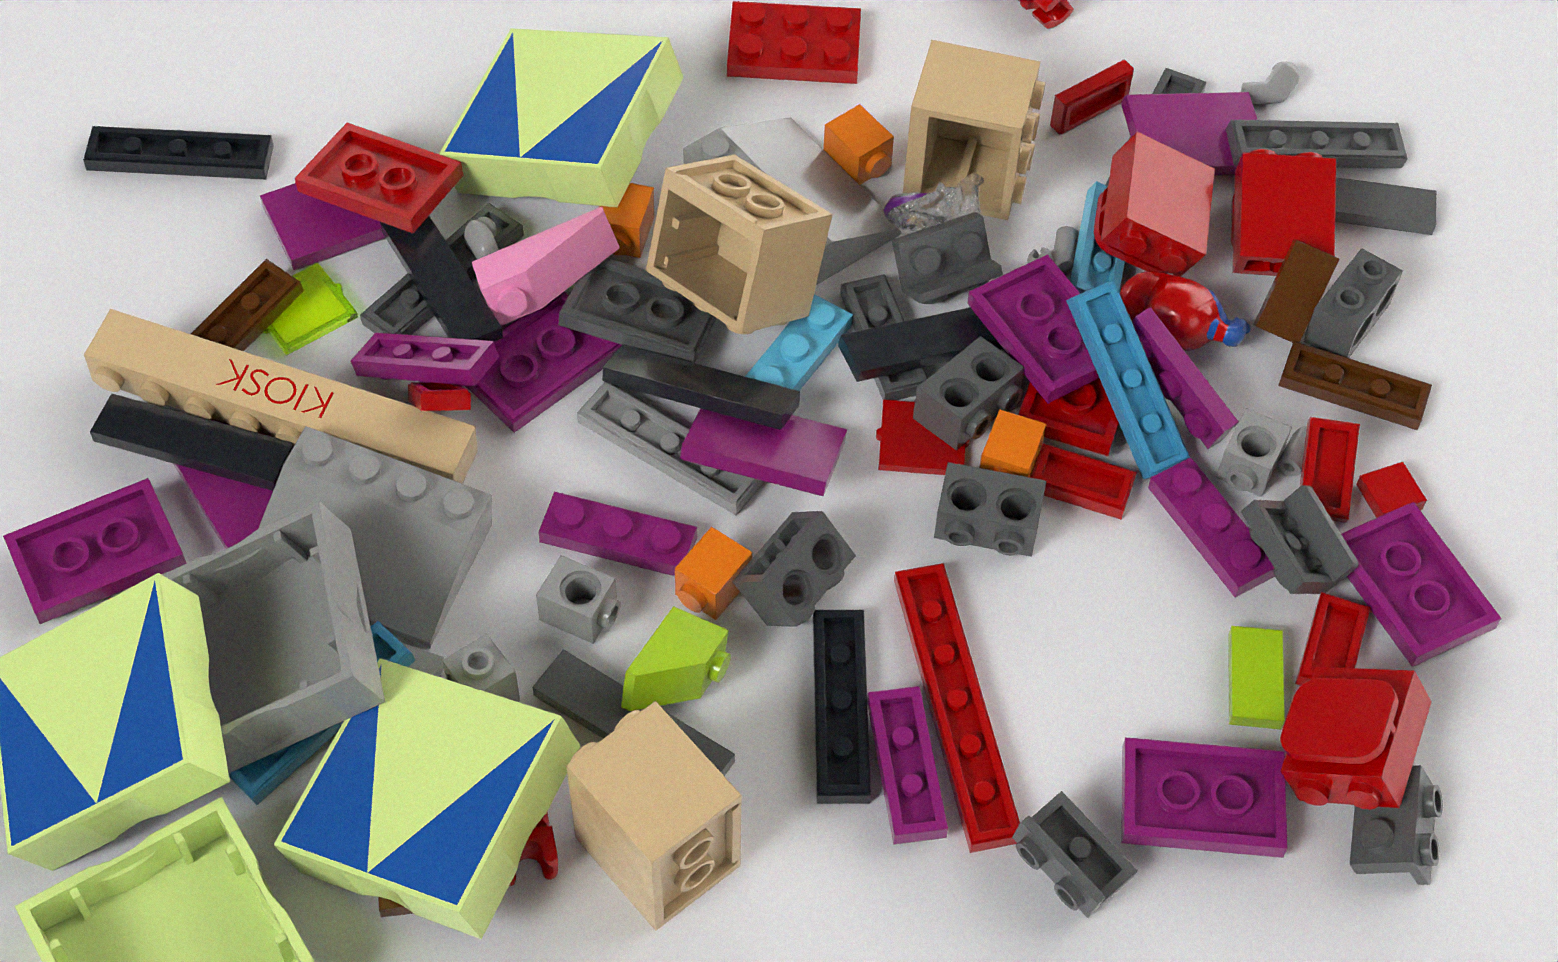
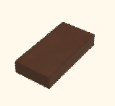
[1253,239,1340,343]

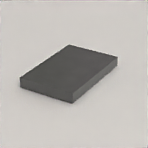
[558,258,716,363]

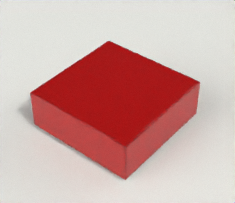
[1356,462,1427,518]

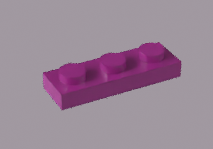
[1132,307,1239,449]
[350,333,499,386]
[1148,457,1275,598]
[538,491,697,576]
[867,686,948,845]

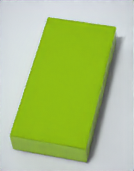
[1228,626,1285,730]

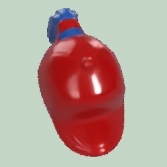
[1120,271,1251,351]

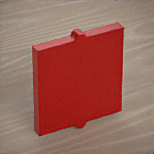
[876,399,970,475]

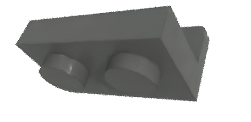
[1241,485,1358,594]
[1349,765,1443,885]
[1012,791,1138,918]

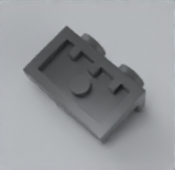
[891,212,1003,304]

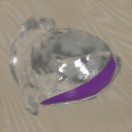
[883,173,984,235]

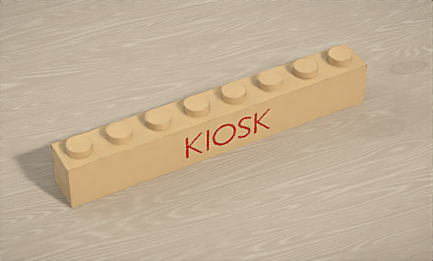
[84,309,478,484]

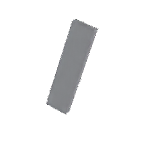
[577,382,764,515]

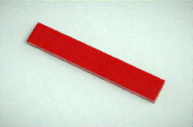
[894,563,1020,853]

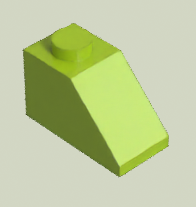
[621,606,731,711]

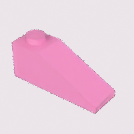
[472,207,620,326]

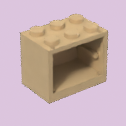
[902,39,1046,220]
[646,154,833,334]
[566,701,742,931]

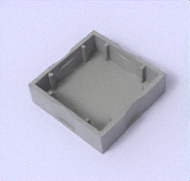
[163,501,385,773]

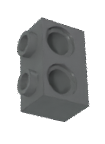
[1304,248,1403,358]
[913,336,1025,450]
[934,462,1046,557]
[733,511,856,627]

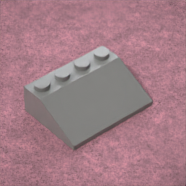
[683,117,903,285]
[258,426,492,648]

